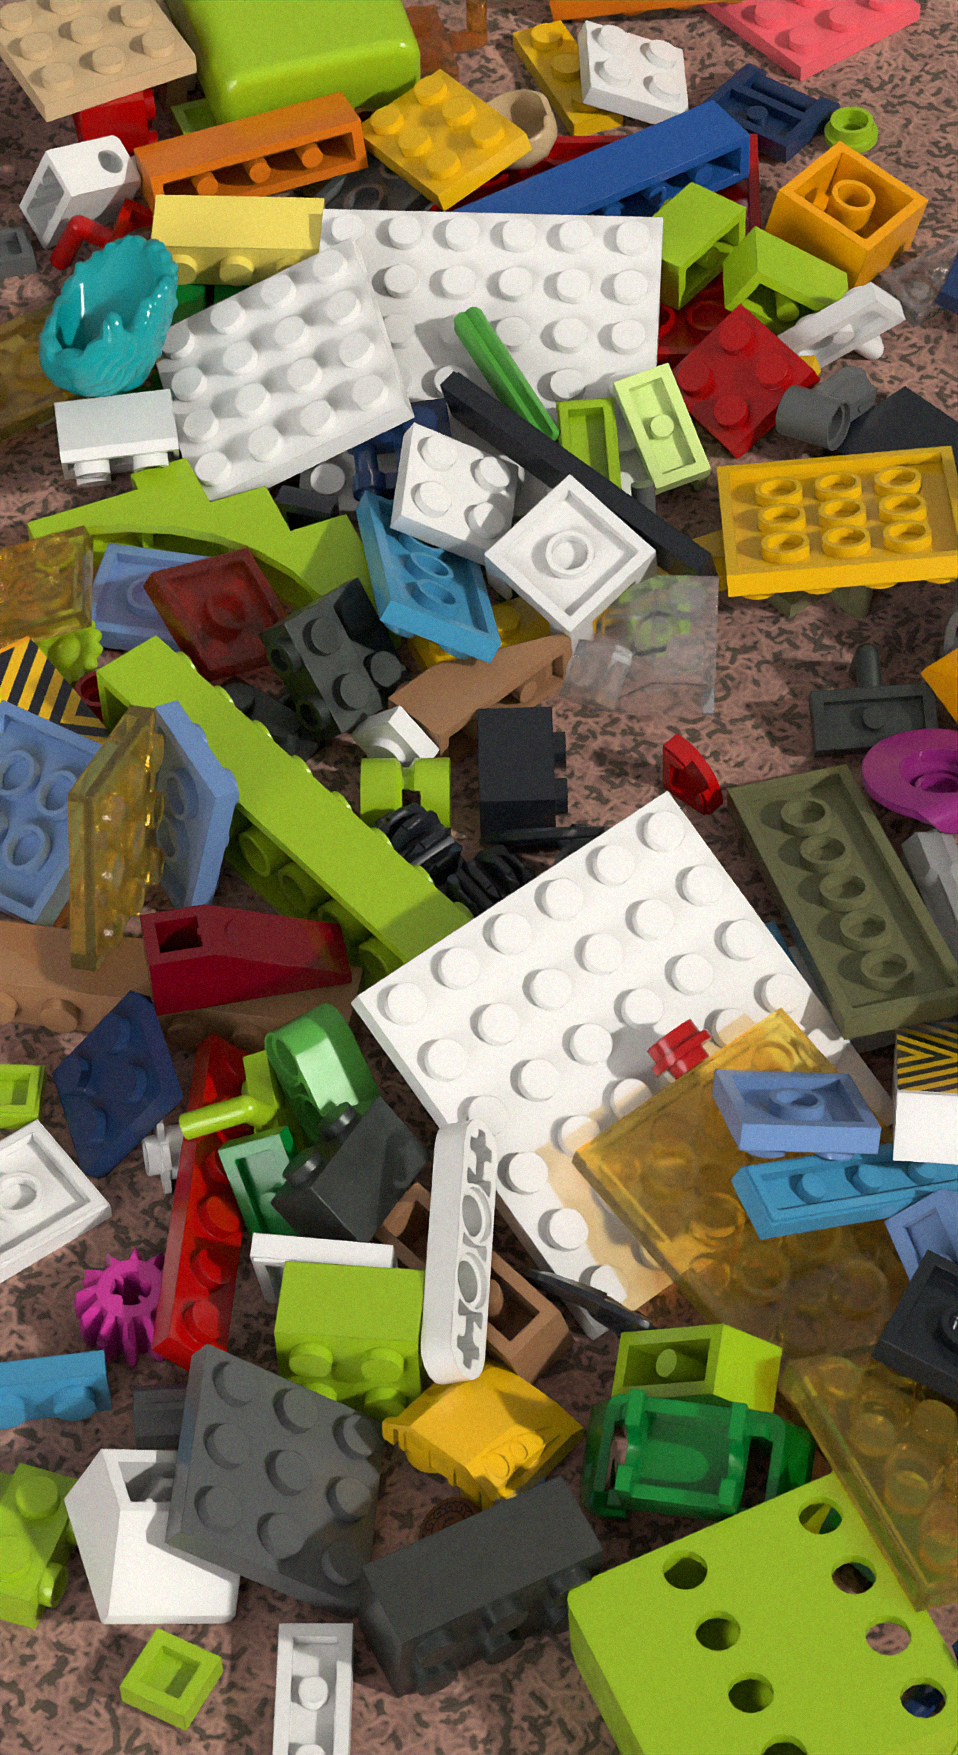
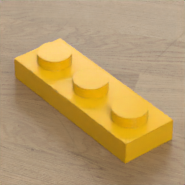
[513,20,623,136]

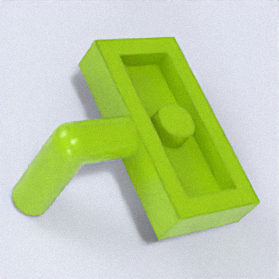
[179,1050,310,1154]

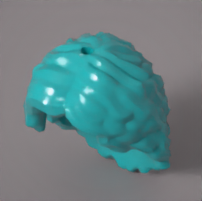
[39,235,179,398]

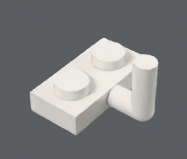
[777,282,906,369]

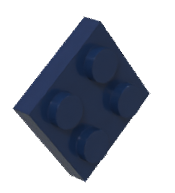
[52,990,184,1179]

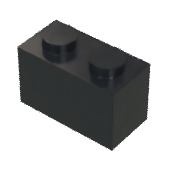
[477,707,568,838]

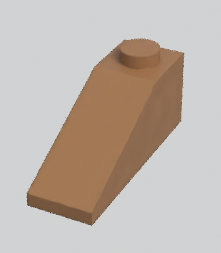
[388,633,572,768]

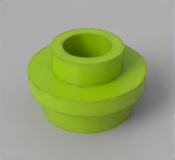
[824,106,878,153]

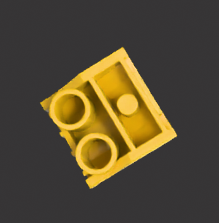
[382,1356,584,1511]

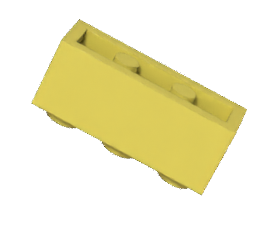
[151,194,325,286]

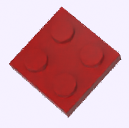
[672,303,820,460]

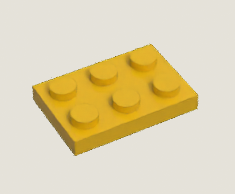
[361,69,533,212]

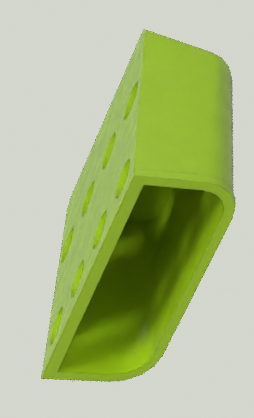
[164,0,421,125]
[567,1466,958,1755]

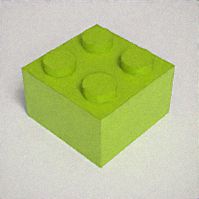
[274,1261,428,1422]

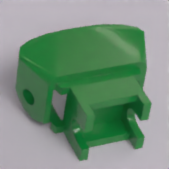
[580,1388,817,1522]

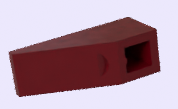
[139,904,352,1016]

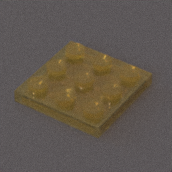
[68,705,165,972]

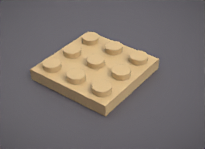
[0,0,197,123]

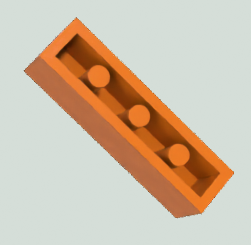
[133,92,368,215]

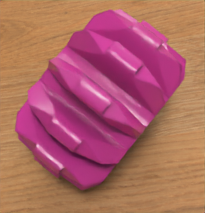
[74,1247,165,1370]

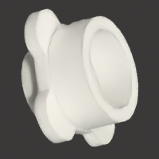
[142,1119,183,1194]

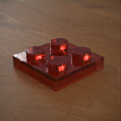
[143,548,288,682]

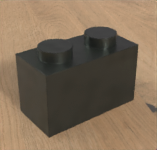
[270,1095,432,1243]

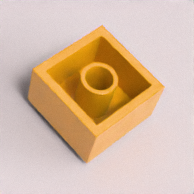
[764,141,929,291]

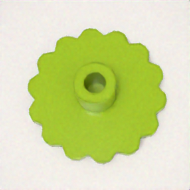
[35,612,103,689]

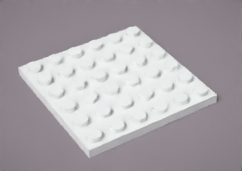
[299,209,663,525]
[351,791,893,1341]

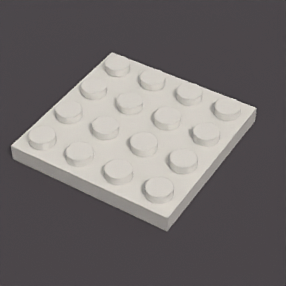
[156,237,414,502]

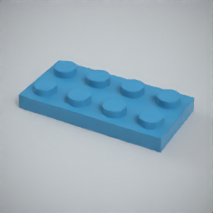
[355,491,501,664]

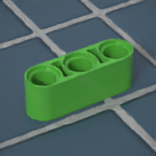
[264,1003,384,1147]

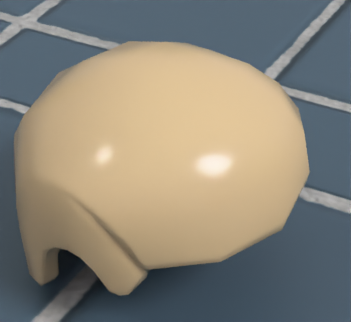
[486,89,558,171]

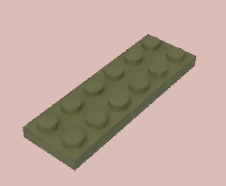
[727,764,958,1040]

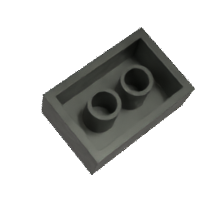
[358,1475,604,1698]

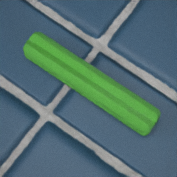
[454,307,559,443]

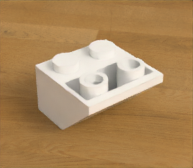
[54,389,179,487]
[64,1449,240,1624]

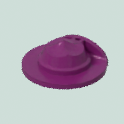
[861,729,958,834]

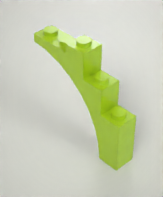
[27,457,401,649]

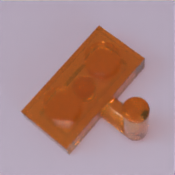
[405,0,488,82]

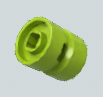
[360,757,452,829]

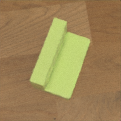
[612,363,711,495]

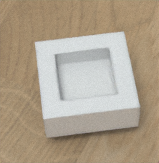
[351,705,440,767]

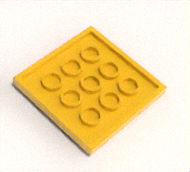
[717,446,958,600]

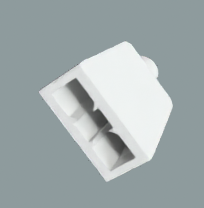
[19,135,141,250]

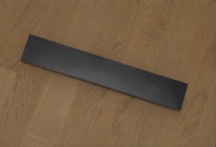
[440,371,720,601]

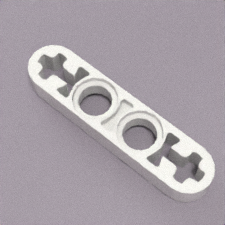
[421,1119,498,1385]

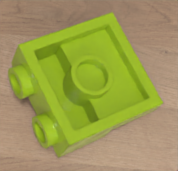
[0,1463,79,1630]

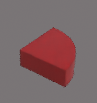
[662,733,723,815]

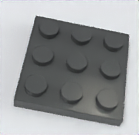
[164,1344,384,1619]

